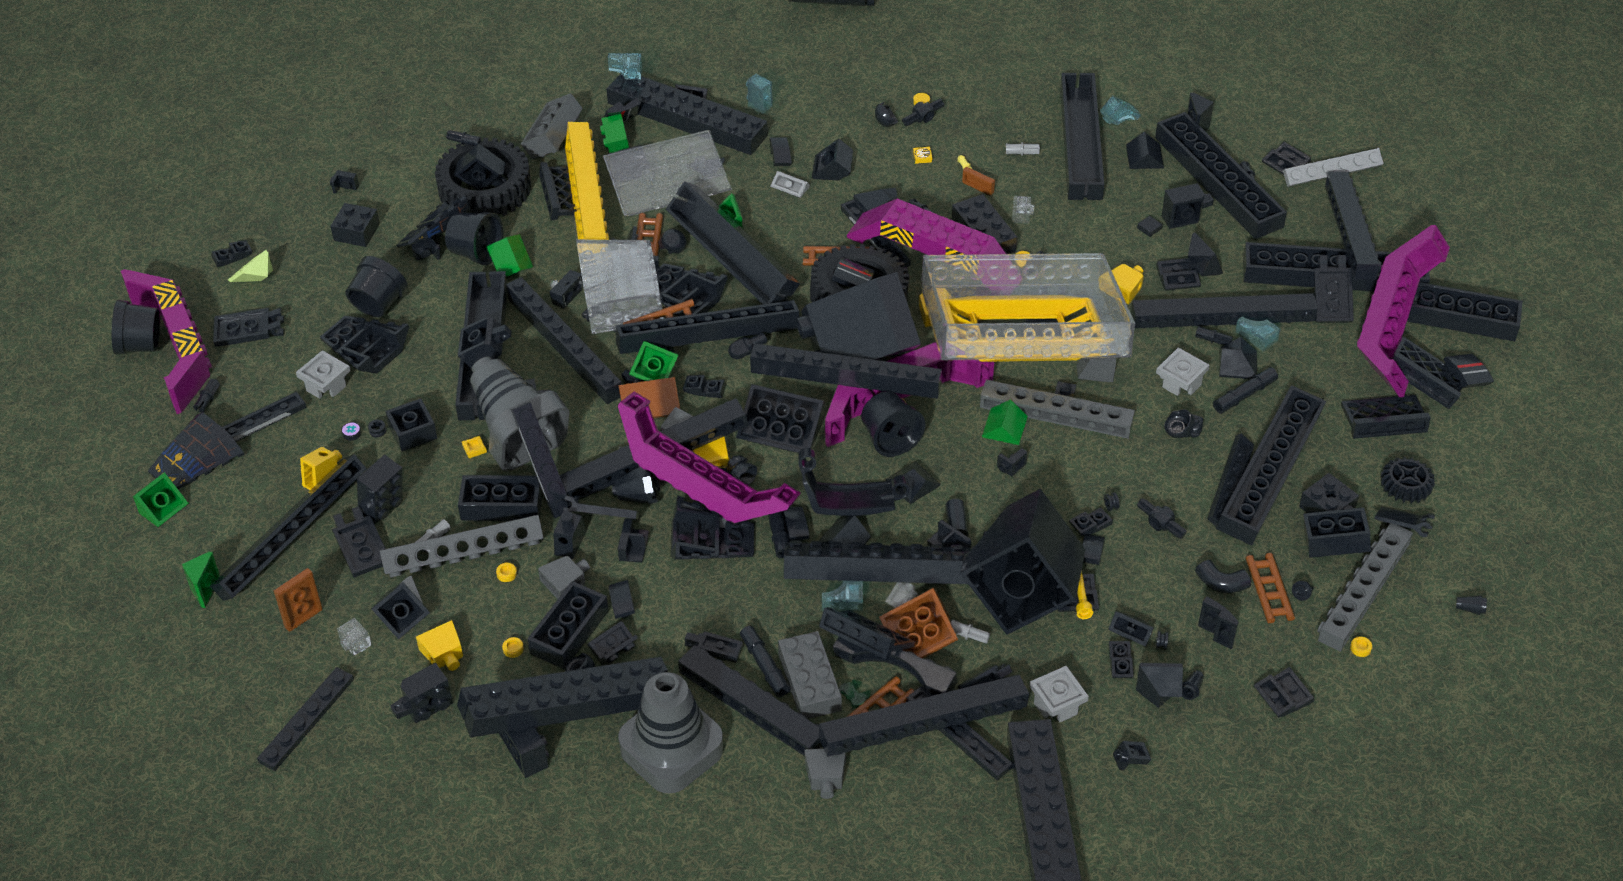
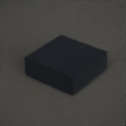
[1137,216,1163,237]

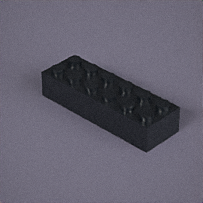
[1407,282,1523,342]

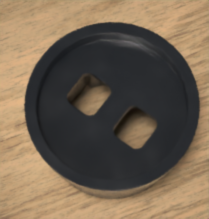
[445,212,504,266]
[345,256,408,317]
[111,300,160,355]
[861,391,925,457]

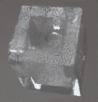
[1012,196,1034,224]
[337,618,371,656]

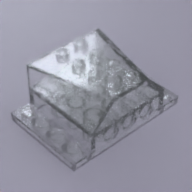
[576,239,664,334]

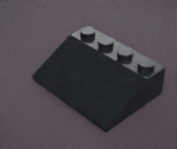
[736,384,827,453]

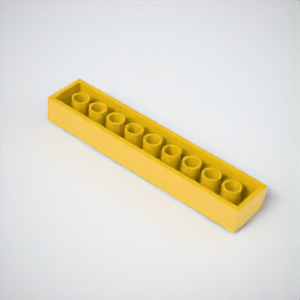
[565,122,609,264]

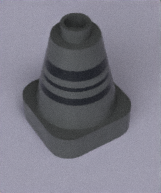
[470,357,569,471]
[618,672,723,793]

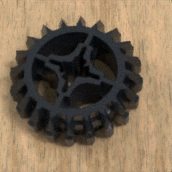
[1380,456,1435,504]

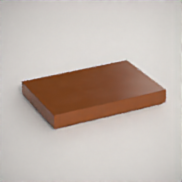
[619,377,680,419]
[274,568,322,632]

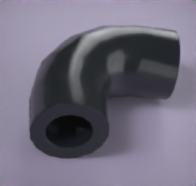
[1195,560,1251,594]

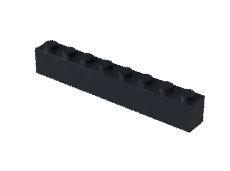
[678,645,822,757]

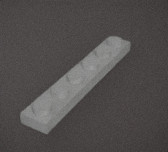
[1283,148,1384,187]

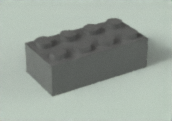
[521,93,583,159]
[778,631,842,719]

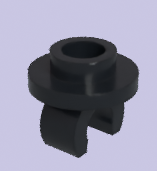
[1292,580,1314,601]

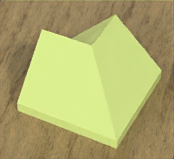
[228,250,273,282]

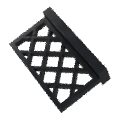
[539,162,577,221]
[1390,337,1462,409]
[1341,395,1431,439]
[819,607,916,659]

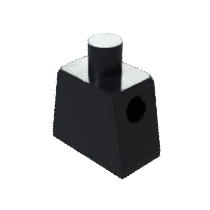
[553,511,586,559]

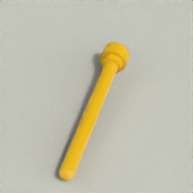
[1076,570,1093,619]

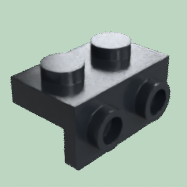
[588,621,638,664]

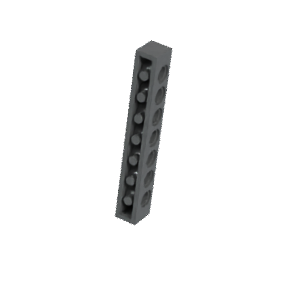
[980,380,1135,439]
[380,515,543,578]
[1317,523,1413,652]

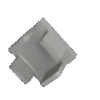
[1156,348,1209,396]
[296,350,350,399]
[1029,666,1089,722]

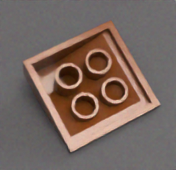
[879,588,958,659]

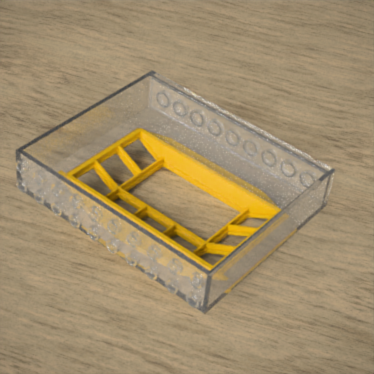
[921,253,1135,362]

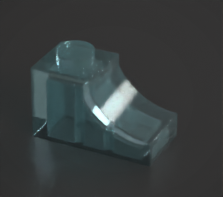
[608,53,642,79]
[1100,95,1141,125]
[1235,316,1280,351]
[822,581,863,611]

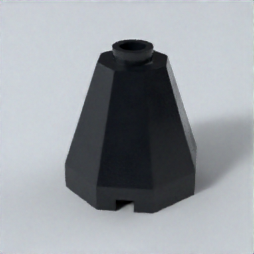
[612,467,661,504]

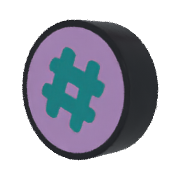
[341,422,361,441]

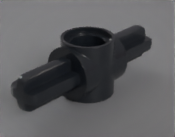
[902,99,944,126]
[1137,498,1187,539]

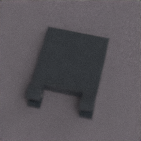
[1374,506,1436,537]

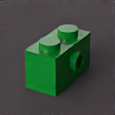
[600,114,629,153]

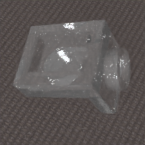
[885,582,918,608]

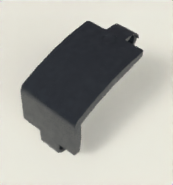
[798,448,910,516]

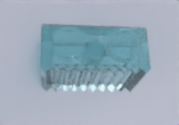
[746,74,773,114]

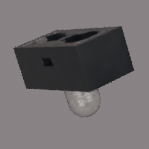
[550,270,584,309]

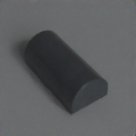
[945,499,968,537]

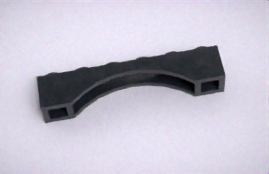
[833,637,958,696]

